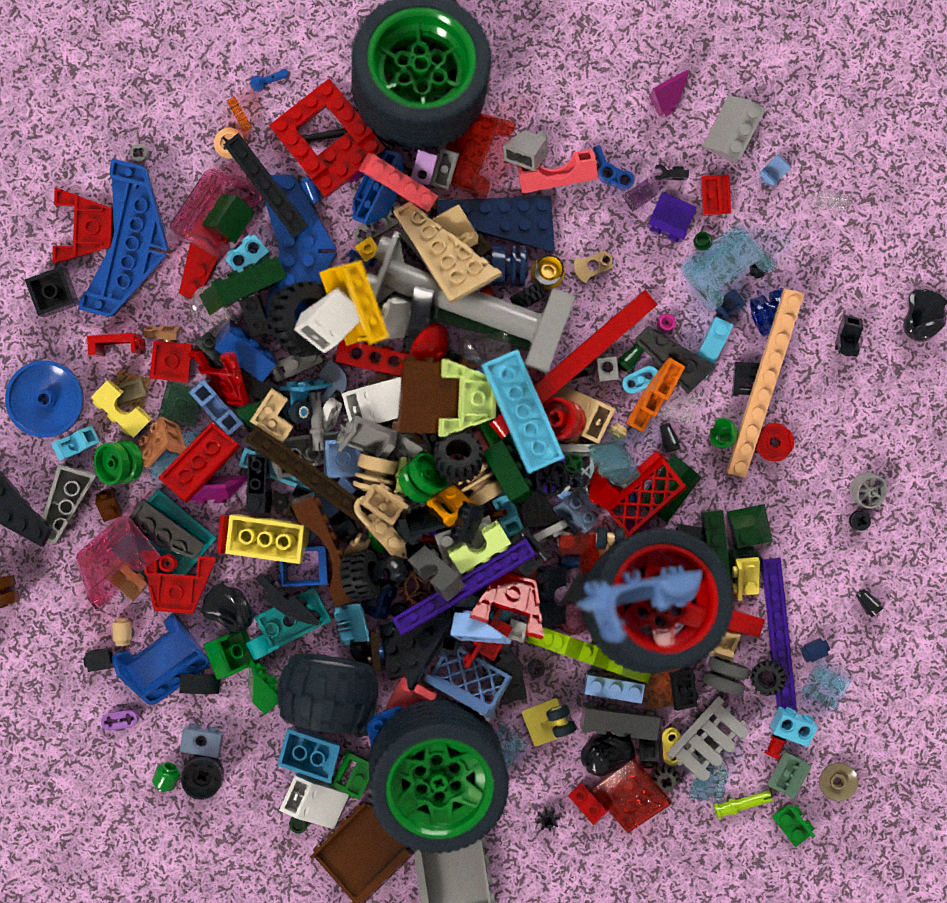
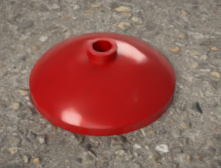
[409,324,449,361]

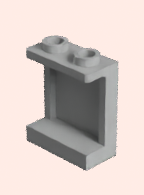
[336,415,397,460]

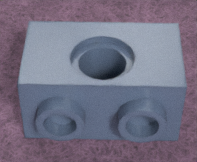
[180,724,224,758]

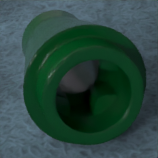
[617,344,644,373]

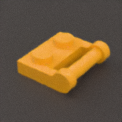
[427,484,472,527]

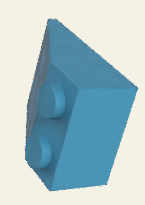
[277,725,341,783]

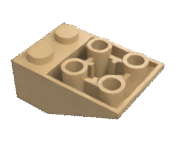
[556,386,615,444]

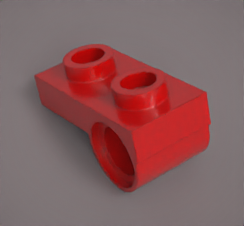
[568,783,608,825]

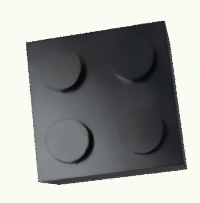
[25,266,79,318]

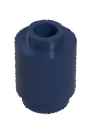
[800,638,830,663]

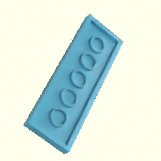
[481,349,564,473]

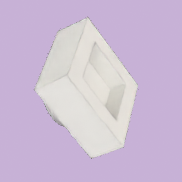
[507,618,527,643]

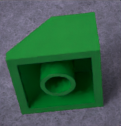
[203,630,259,680]

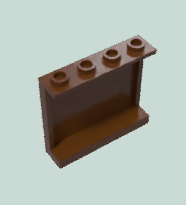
[392,356,477,434]
[310,802,415,903]

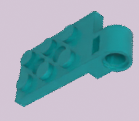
[246,586,332,660]

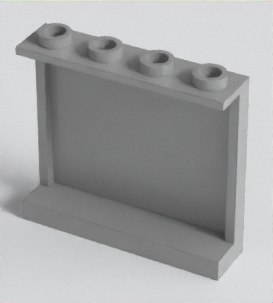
[413,836,495,903]

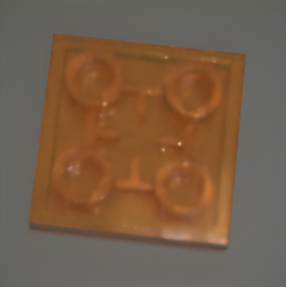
[644,669,680,709]

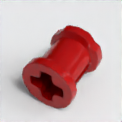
[764,735,787,759]

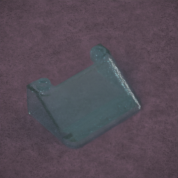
[680,226,777,313]

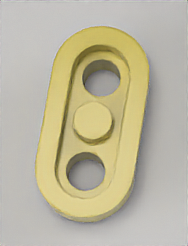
[661,727,681,766]

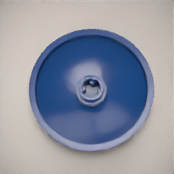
[5,360,84,438]

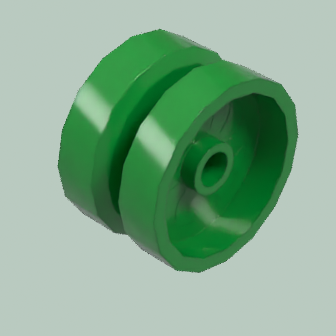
[94,440,143,485]
[398,453,448,503]

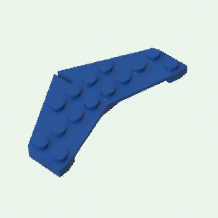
[78,158,169,317]
[264,175,337,325]

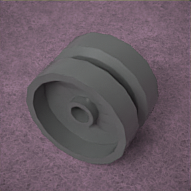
[702,656,751,696]

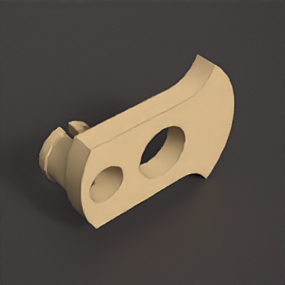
[574,250,612,284]

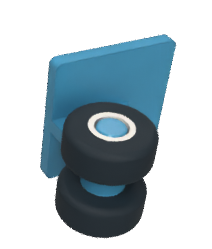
[279,379,333,424]

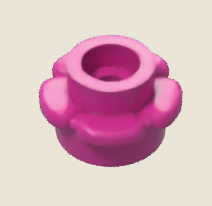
[657,313,676,332]

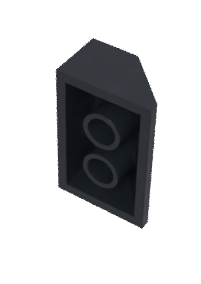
[406,503,453,537]

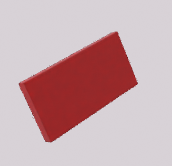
[158,422,240,504]

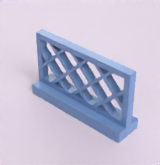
[424,647,512,719]

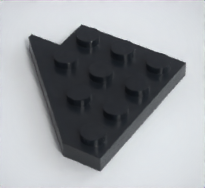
[380,607,454,691]

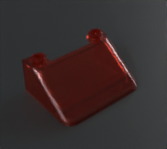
[445,113,516,199]

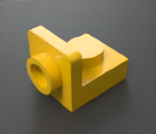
[355,236,378,262]

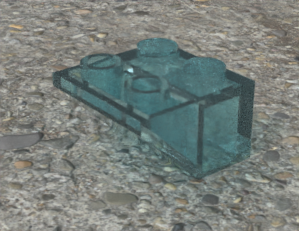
[588,441,641,489]

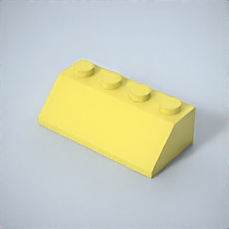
[225,514,310,564]

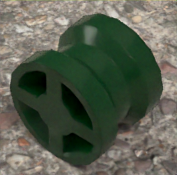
[563,454,583,474]

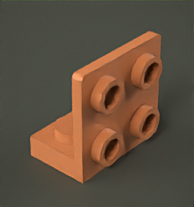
[138,416,186,468]

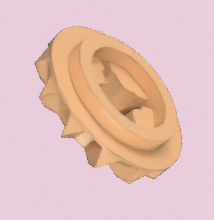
[214,128,245,159]

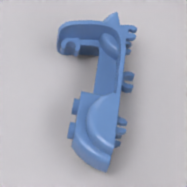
[576,566,702,642]

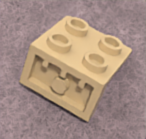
[431,204,479,247]

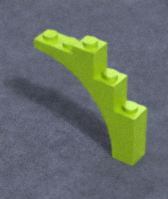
[527,627,651,684]

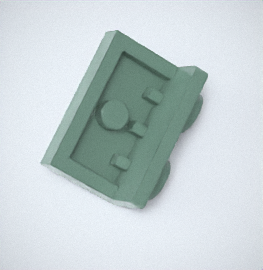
[767,751,811,799]

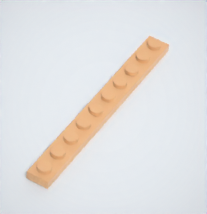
[726,288,804,478]

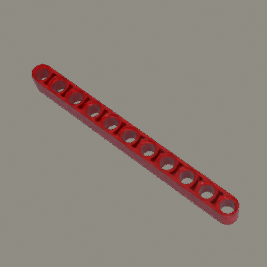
[489,290,658,439]

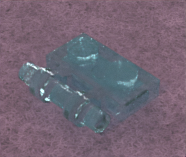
[802,662,852,709]
[689,767,728,801]

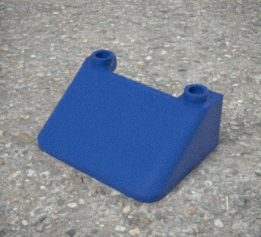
[112,613,209,705]

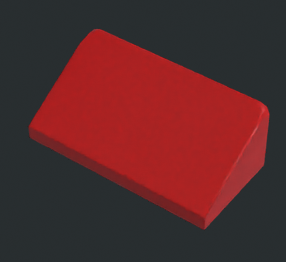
[217,514,230,554]

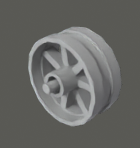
[850,472,887,509]

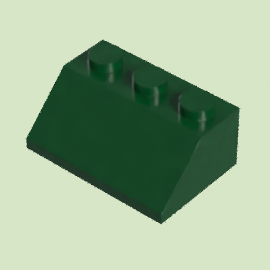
[483,440,534,506]
[637,454,702,523]

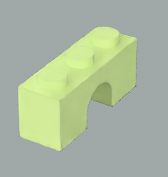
[447,520,511,574]

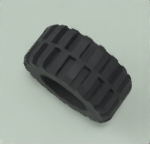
[266,281,329,357]

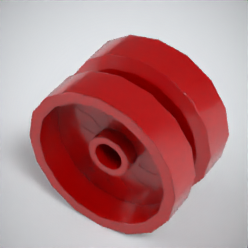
[542,397,586,443]

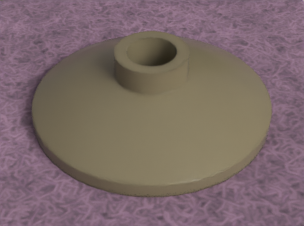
[819,763,858,801]

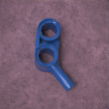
[593,145,635,191]

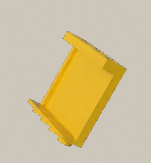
[319,260,389,346]

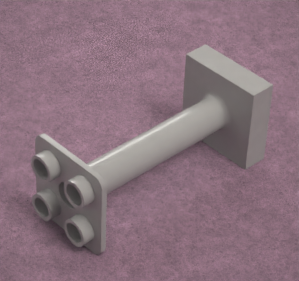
[367,231,576,374]

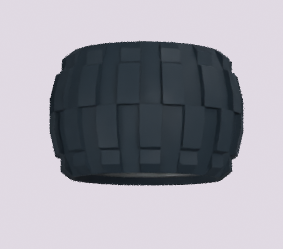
[277,654,378,734]

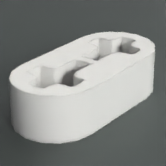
[322,398,342,432]

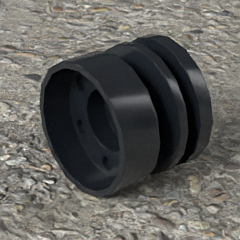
[181,754,224,800]

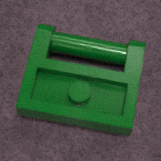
[329,749,369,800]

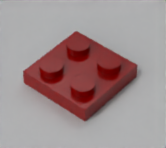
[150,340,193,383]

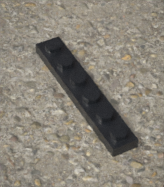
[223,133,309,238]

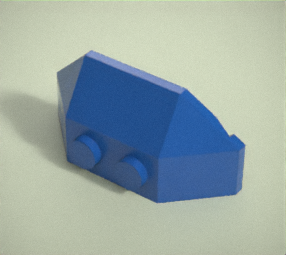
[352,149,404,225]

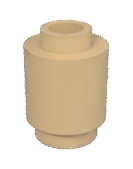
[112,617,132,646]

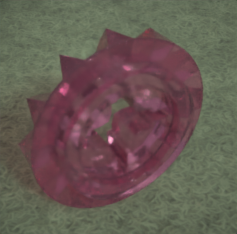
[560,604,587,635]

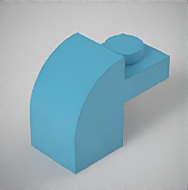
[51,425,100,461]
[491,491,524,538]

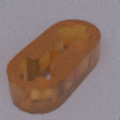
[226,96,253,132]

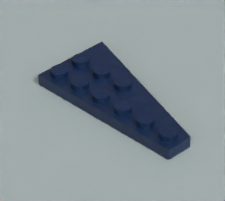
[436,196,555,254]

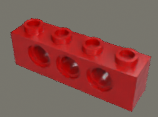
[335,340,409,377]

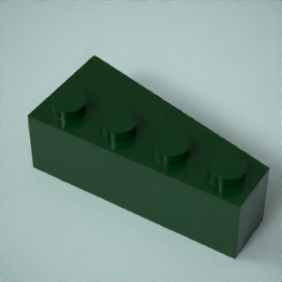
[199,256,287,316]

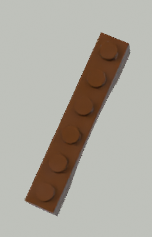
[292,491,352,608]

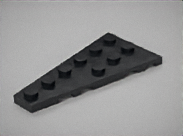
[0,471,53,547]

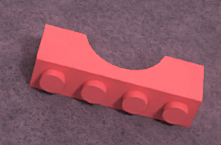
[517,149,598,193]
[359,153,438,212]

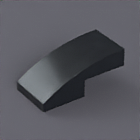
[179,673,220,694]

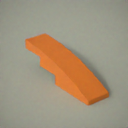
[625,358,685,433]

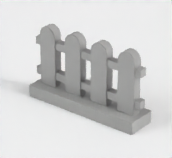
[666,696,748,781]

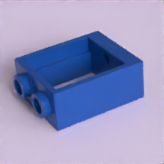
[277,545,329,587]

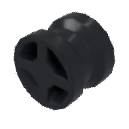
[849,511,871,531]

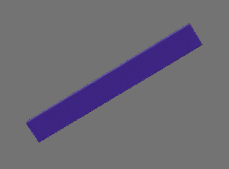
[392,539,537,636]
[761,557,797,710]

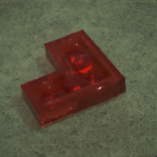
[559,534,599,574]

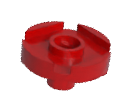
[755,423,794,462]

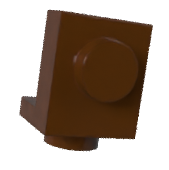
[95,488,122,522]

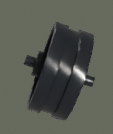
[530,462,568,497]

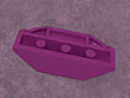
[190,475,247,504]

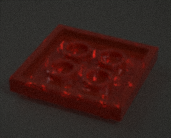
[590,758,672,833]

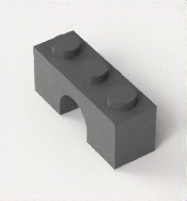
[408,545,465,602]

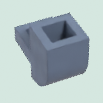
[318,360,348,404]

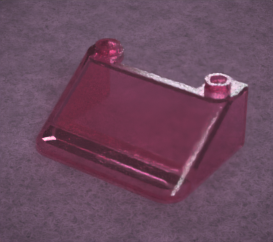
[170,169,262,259]
[76,516,161,610]

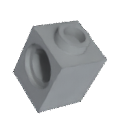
[596,353,619,382]

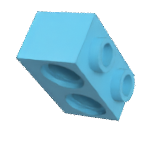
[225,234,271,273]
[769,707,818,747]

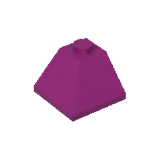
[649,70,689,117]

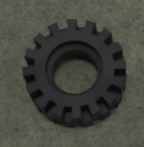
[509,282,547,308]
[750,659,787,696]

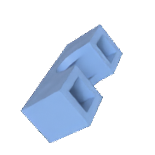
[583,672,645,704]

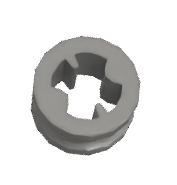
[130,144,149,163]

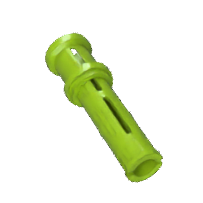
[713,790,773,820]

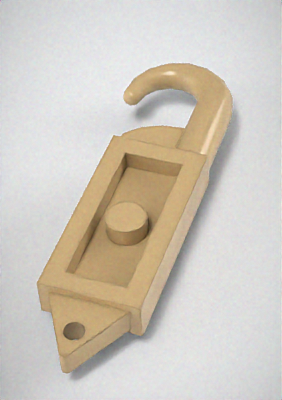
[354,496,407,559]

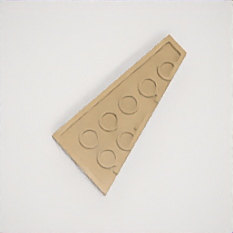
[393,202,502,304]

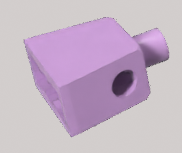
[411,148,440,187]

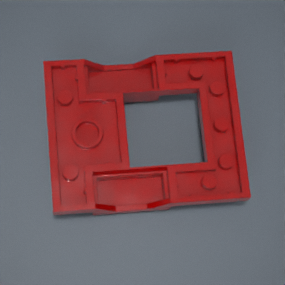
[269,78,386,198]

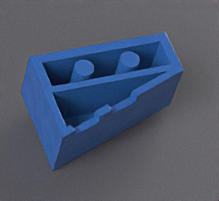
[215,319,276,382]

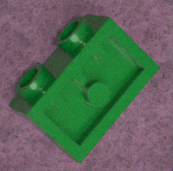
[771,802,815,848]

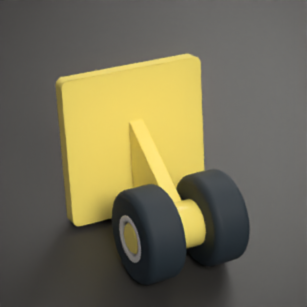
[522,698,576,747]

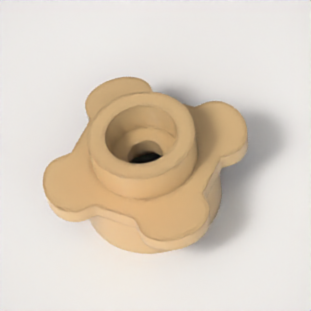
[608,423,627,440]

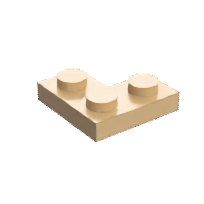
[250,388,294,443]

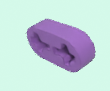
[101,709,139,731]

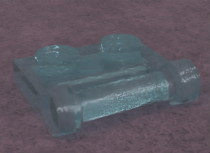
[496,722,528,769]

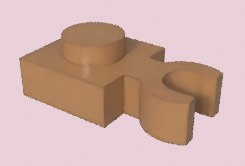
[144,325,180,342]

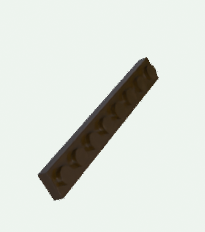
[245,425,373,531]

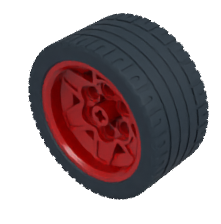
[582,528,734,673]

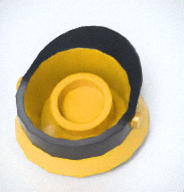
[531,255,565,290]

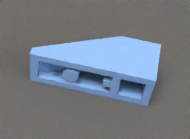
[450,610,511,644]

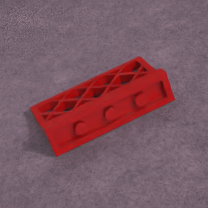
[605,451,687,537]

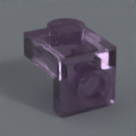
[622,179,657,212]

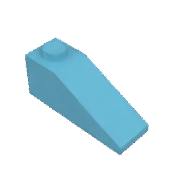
[697,317,733,379]

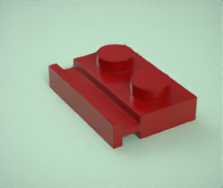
[700,175,731,216]

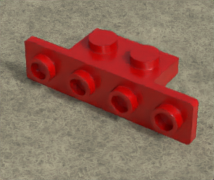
[463,607,513,669]

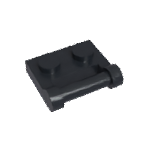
[732,362,760,397]
[503,526,552,578]

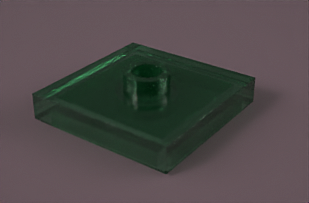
[158,381,201,428]

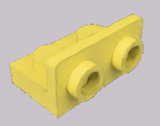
[732,557,760,601]

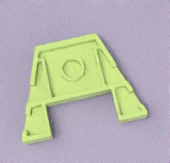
[438,359,496,437]

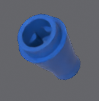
[301,176,322,204]

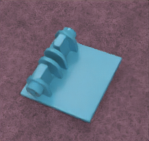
[333,603,370,645]

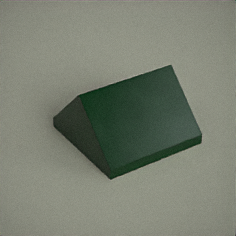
[202,194,255,244]

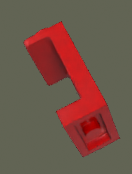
[87,333,146,357]

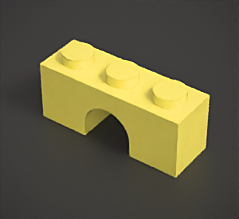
[91,379,152,438]

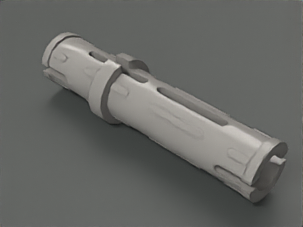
[309,392,325,451]

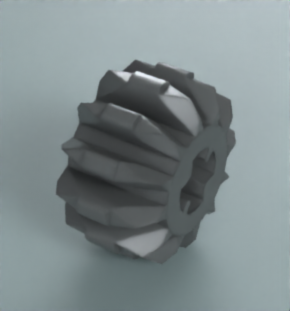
[649,764,682,797]

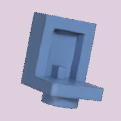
[759,154,792,186]

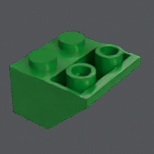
[248,659,279,715]

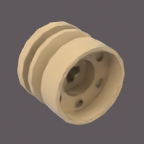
[352,453,399,493]
[458,462,503,505]

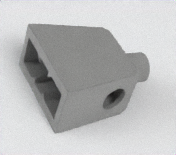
[503,131,548,171]

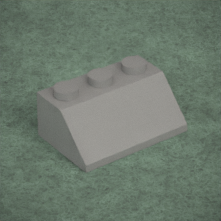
[702,95,766,164]

